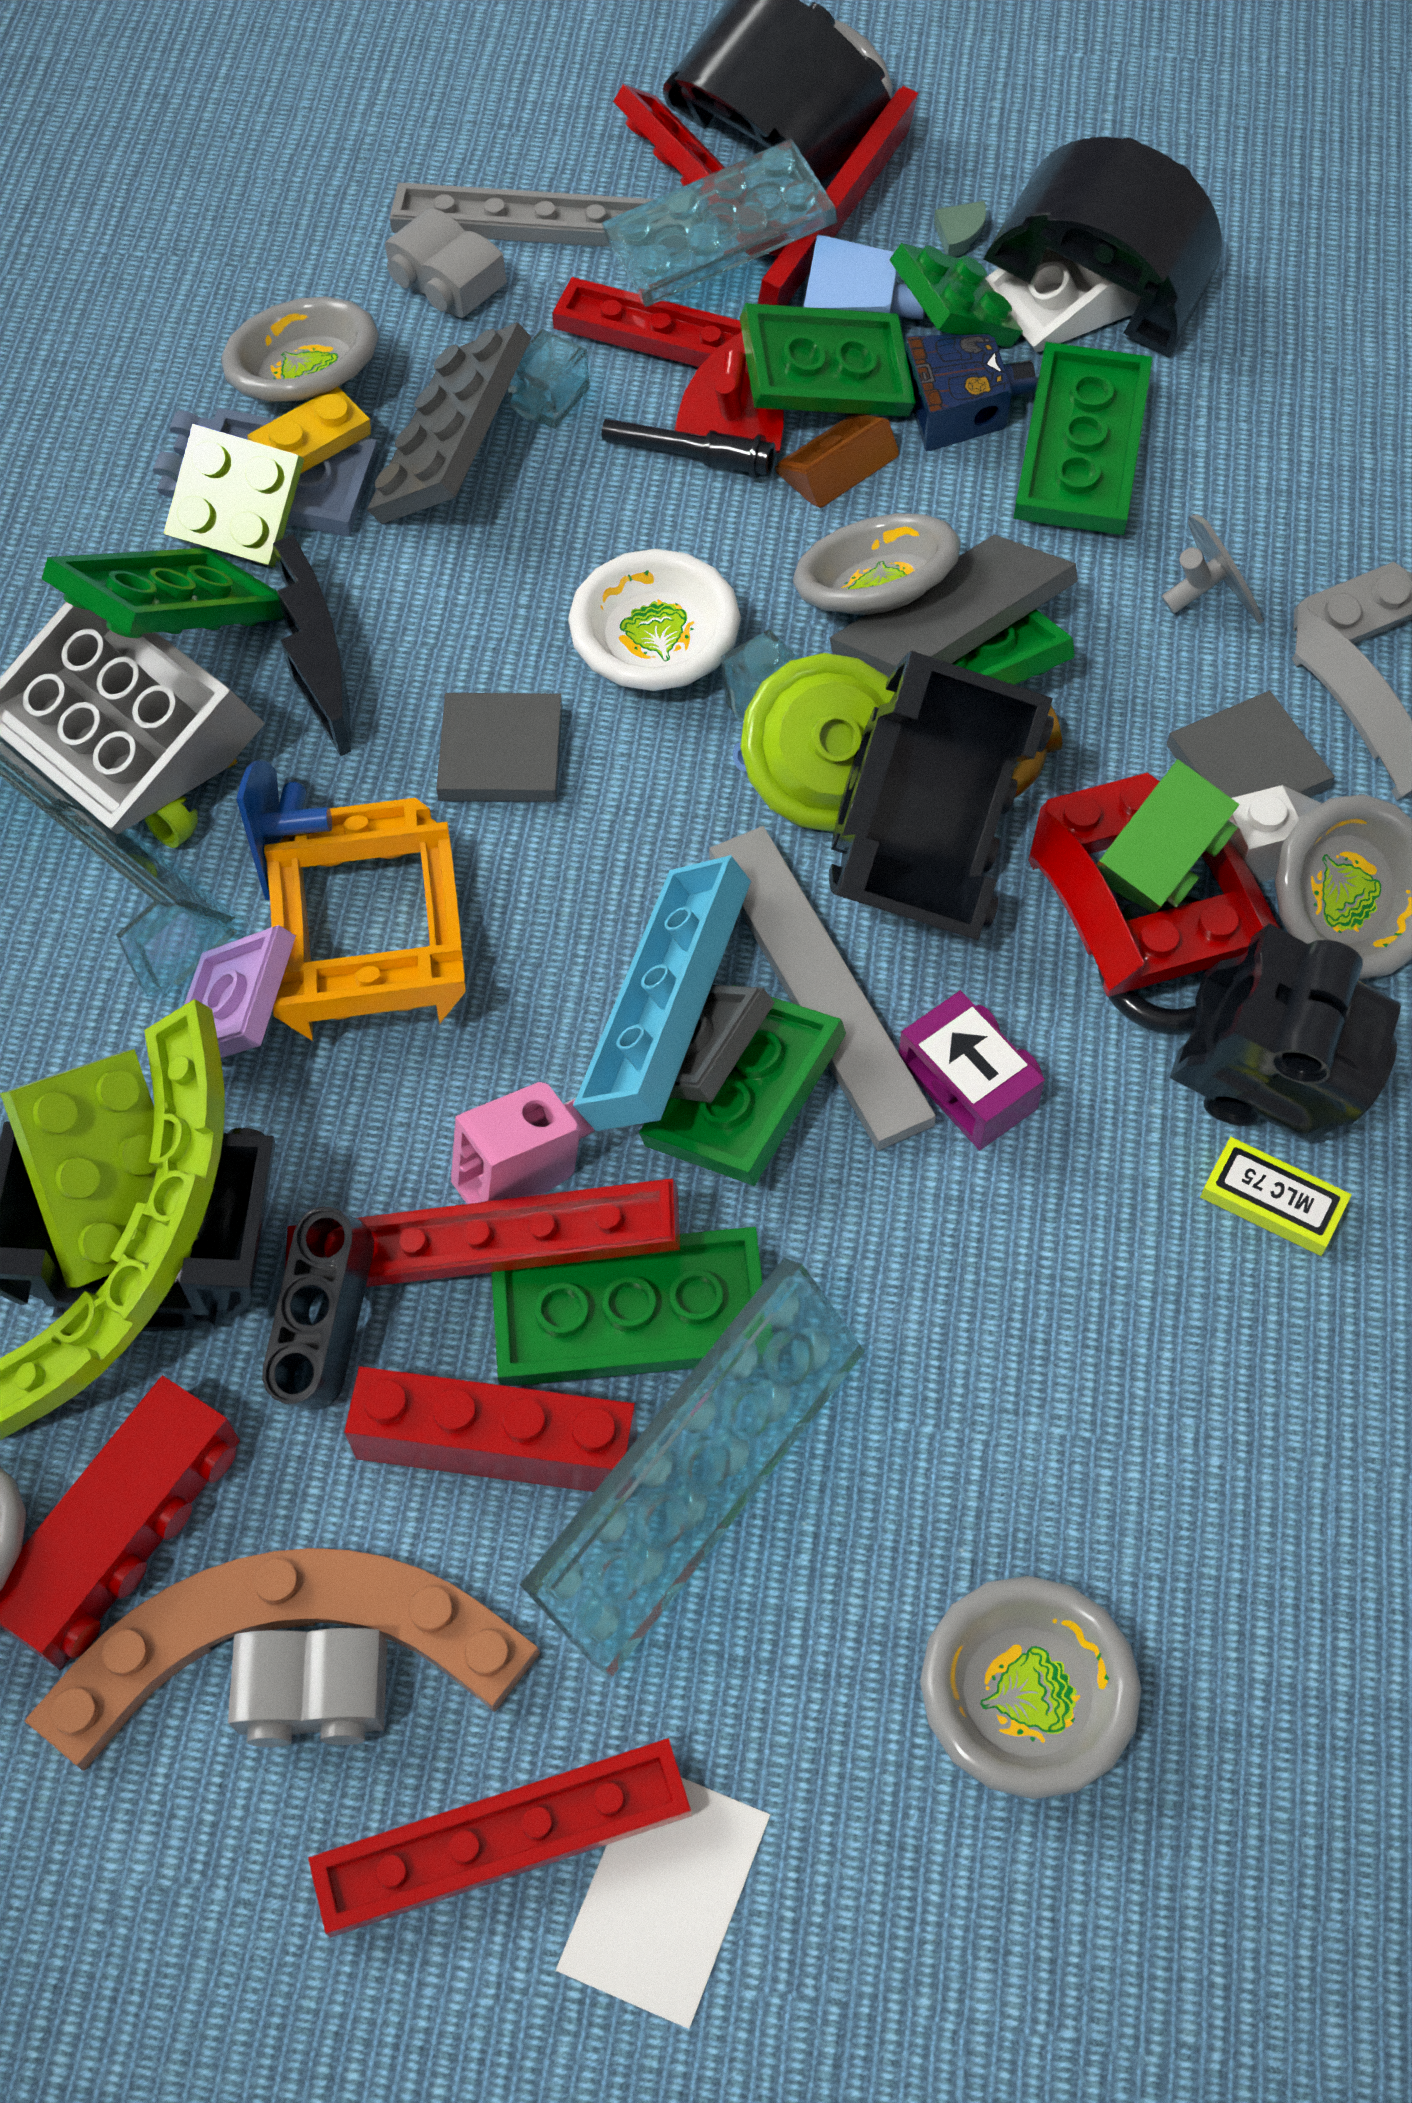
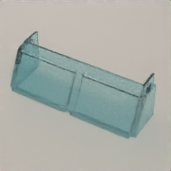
[0,736,237,998]

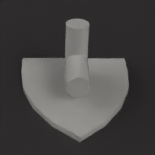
[1161,514,1263,624]

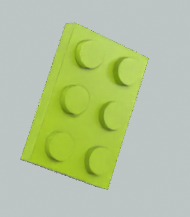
[0,1049,199,1287]

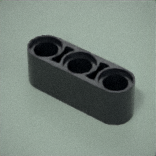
[262,1206,374,1410]

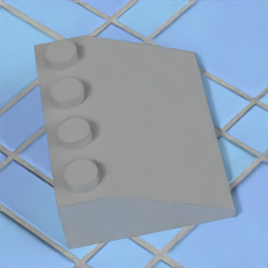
[0,602,265,835]

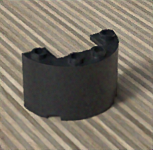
[663,0,891,198]
[983,137,1222,358]
[829,651,1054,940]
[0,1121,275,1331]

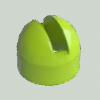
[144,796,198,848]

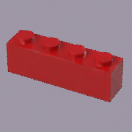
[344,1366,638,1497]
[0,1375,240,1671]

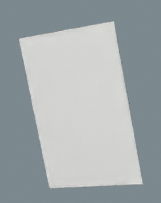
[556,1777,770,2029]

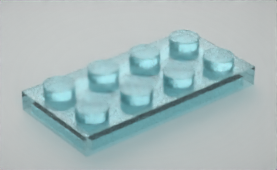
[602,139,837,307]

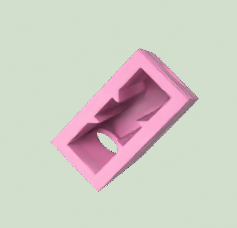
[451,1082,595,1204]

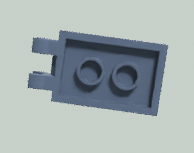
[153,408,378,537]

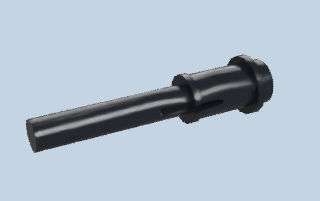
[601,418,775,479]

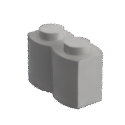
[384,208,507,318]
[228,1628,388,1747]

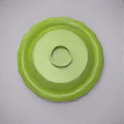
[740,653,895,832]

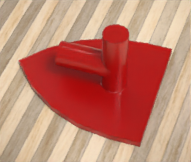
[675,332,784,453]

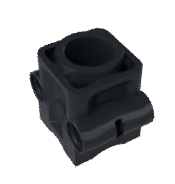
[1169,923,1401,1142]

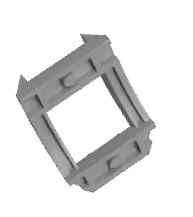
[1292,562,1412,801]

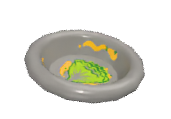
[221,296,379,402]
[793,513,961,615]
[1275,794,1412,980]
[920,1576,1142,1799]

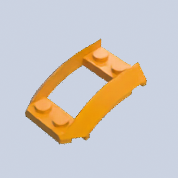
[264,798,466,1041]

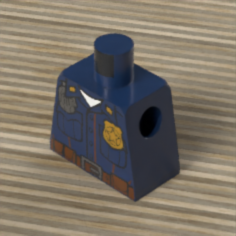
[905,334,1036,451]

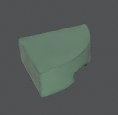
[934,201,986,257]

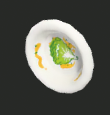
[568,549,741,691]

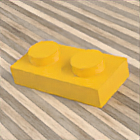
[247,387,371,473]

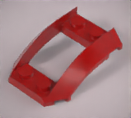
[1029,773,1280,997]

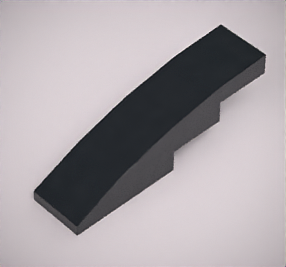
[273,534,351,756]

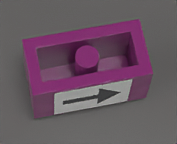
[898,990,1045,1151]

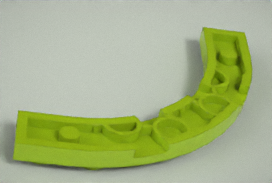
[0,999,225,1440]

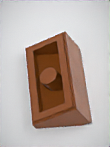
[774,413,899,508]

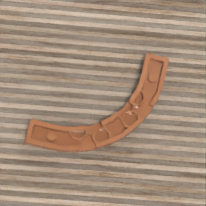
[24,1548,540,1771]

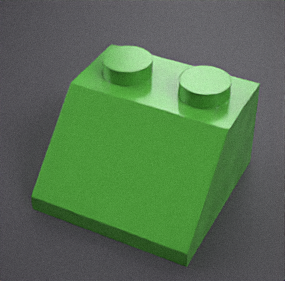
[1096,759,1240,913]

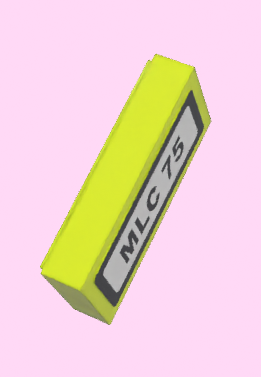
[1200,1136,1352,1256]

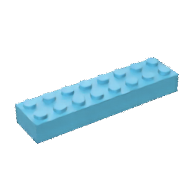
[573,855,751,1131]

